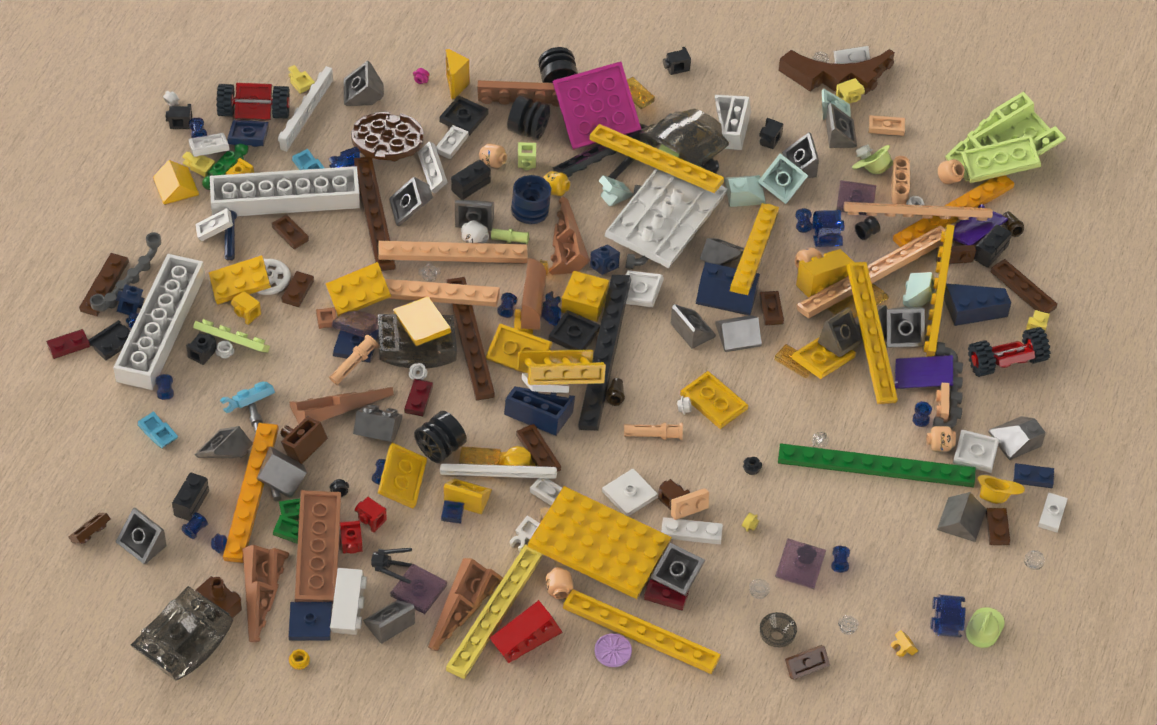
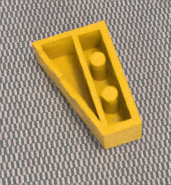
[796,249,854,298]

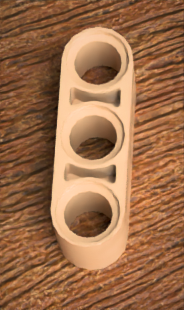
[891,156,910,204]

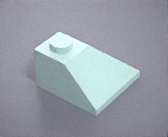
[758,153,808,204]
[724,175,766,207]

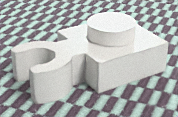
[510,515,540,552]

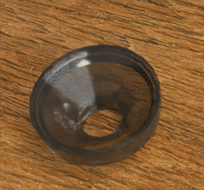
[759,612,797,648]

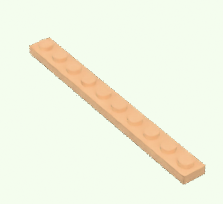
[797,226,946,318]

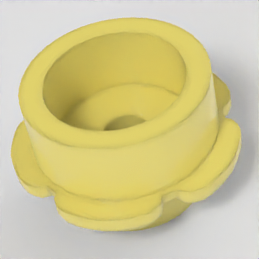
[742,513,759,532]

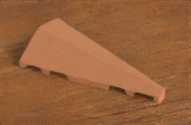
[549,196,590,275]
[289,387,394,424]
[243,545,289,642]
[428,558,503,651]

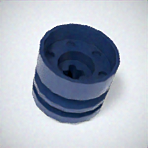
[511,175,551,224]

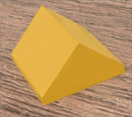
[446,49,470,99]
[153,160,199,205]
[444,478,492,515]

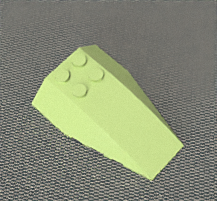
[945,92,1066,182]

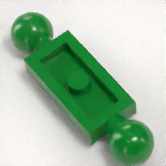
[202,144,249,190]

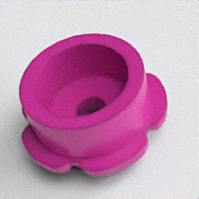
[413,68,430,84]

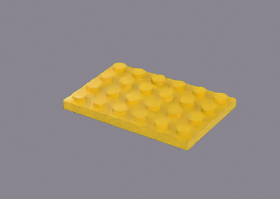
[527,486,672,599]

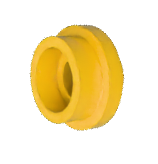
[289,649,310,670]

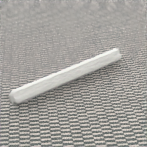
[440,463,557,479]

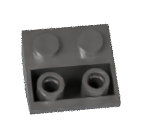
[353,404,403,442]

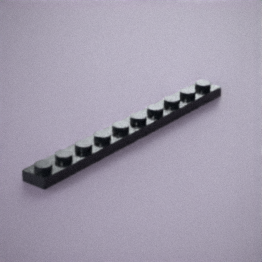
[578,275,631,431]

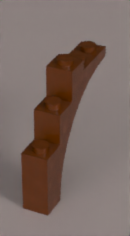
[778,49,895,95]

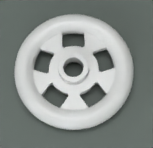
[256,259,291,295]

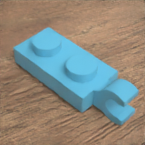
[220,382,275,413]

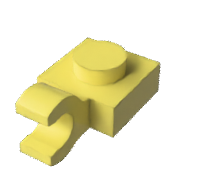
[288,65,315,94]
[182,152,215,177]

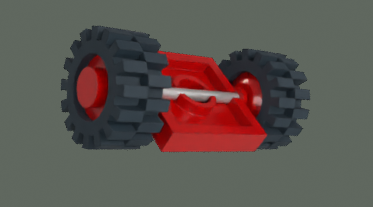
[216,83,290,120]
[968,327,1051,377]

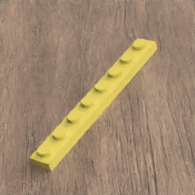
[446,545,543,679]

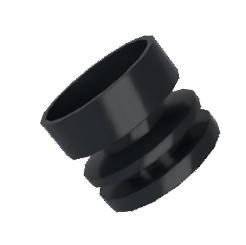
[538,47,578,83]
[507,95,550,140]
[414,411,467,463]

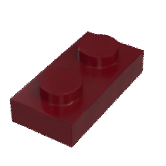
[46,329,90,359]
[404,379,433,417]
[644,579,689,611]

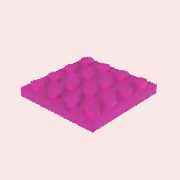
[553,61,641,150]

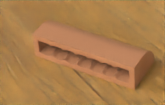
[521,258,546,330]

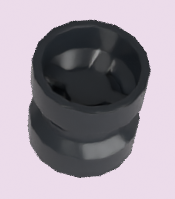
[855,216,880,240]

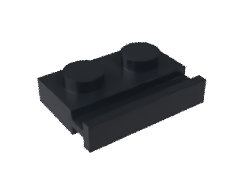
[88,320,131,360]

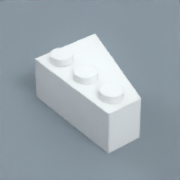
[715,95,751,150]
[330,568,367,635]

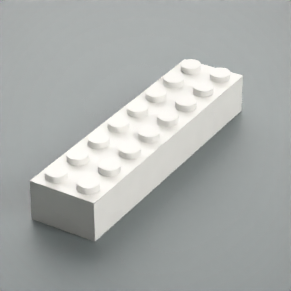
[210,166,360,216]
[113,254,205,390]

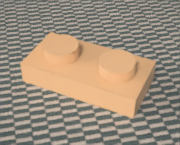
[868,115,905,136]
[936,383,949,422]
[671,488,709,520]

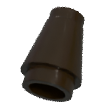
[1002,211,1024,237]
[606,378,625,406]

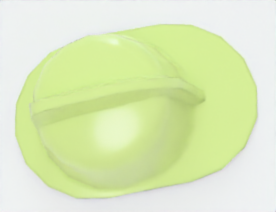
[852,145,893,174]
[966,607,1005,648]

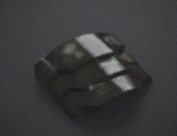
[639,109,729,167]
[377,314,457,369]
[131,586,233,681]

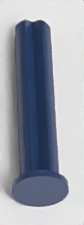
[225,210,237,260]

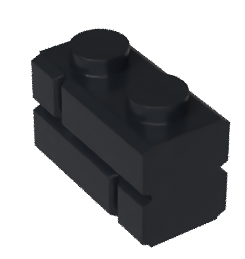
[451,160,491,200]
[974,224,1012,268]
[172,472,209,521]

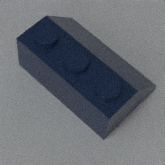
[696,262,760,316]

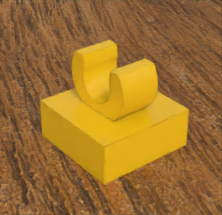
[890,630,918,657]

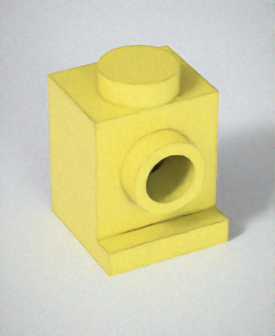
[836,78,865,104]
[1026,310,1050,333]

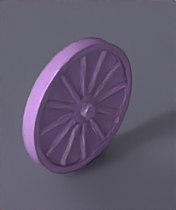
[594,633,632,667]

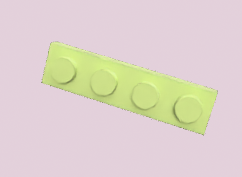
[193,319,270,353]

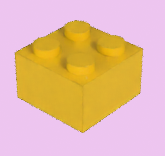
[561,271,609,322]

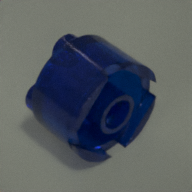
[812,210,845,247]
[930,594,966,638]

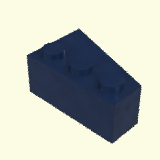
[944,283,1011,326]
[504,386,575,436]

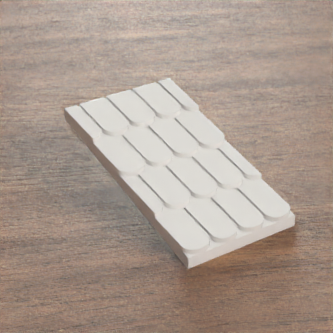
[605,169,728,268]

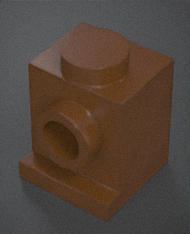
[658,479,690,510]

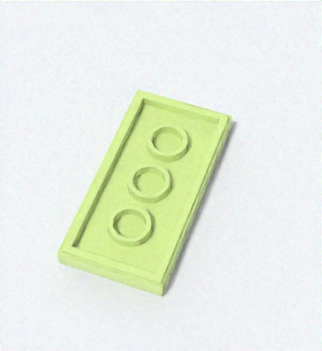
[961,135,1041,183]

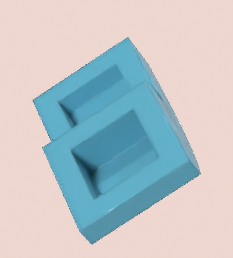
[292,149,324,170]
[138,411,178,448]

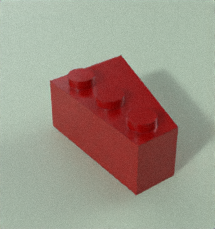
[490,600,563,663]

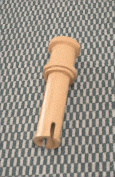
[329,335,379,386]
[624,422,683,440]

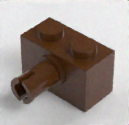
[280,416,328,464]
[194,576,242,626]

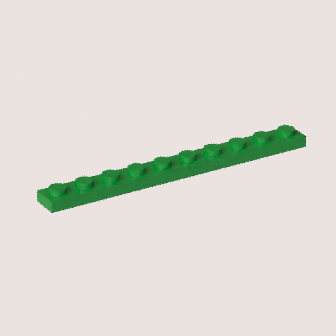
[778,443,976,488]

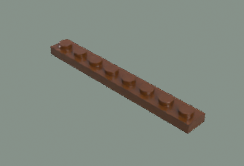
[354,157,396,271]
[446,277,495,401]

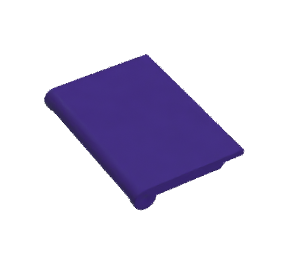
[953,204,1008,245]
[895,355,953,389]

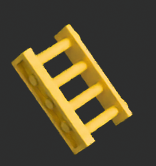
[517,350,606,385]

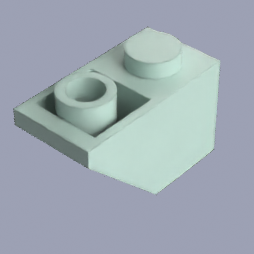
[903,272,935,307]

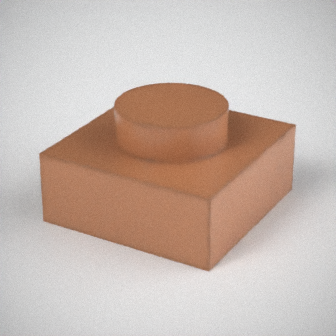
[316,307,338,329]

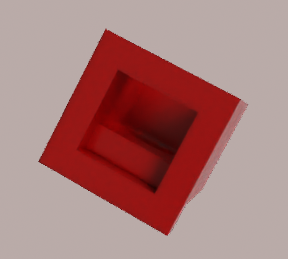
[355,497,387,533]
[340,520,363,554]

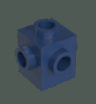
[590,244,620,275]
[116,284,145,317]

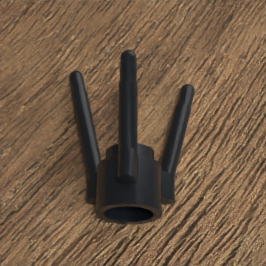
[371,548,413,584]

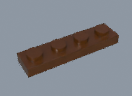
[79,253,129,317]
[991,259,1058,314]

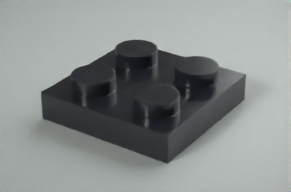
[439,95,488,136]
[548,310,600,350]

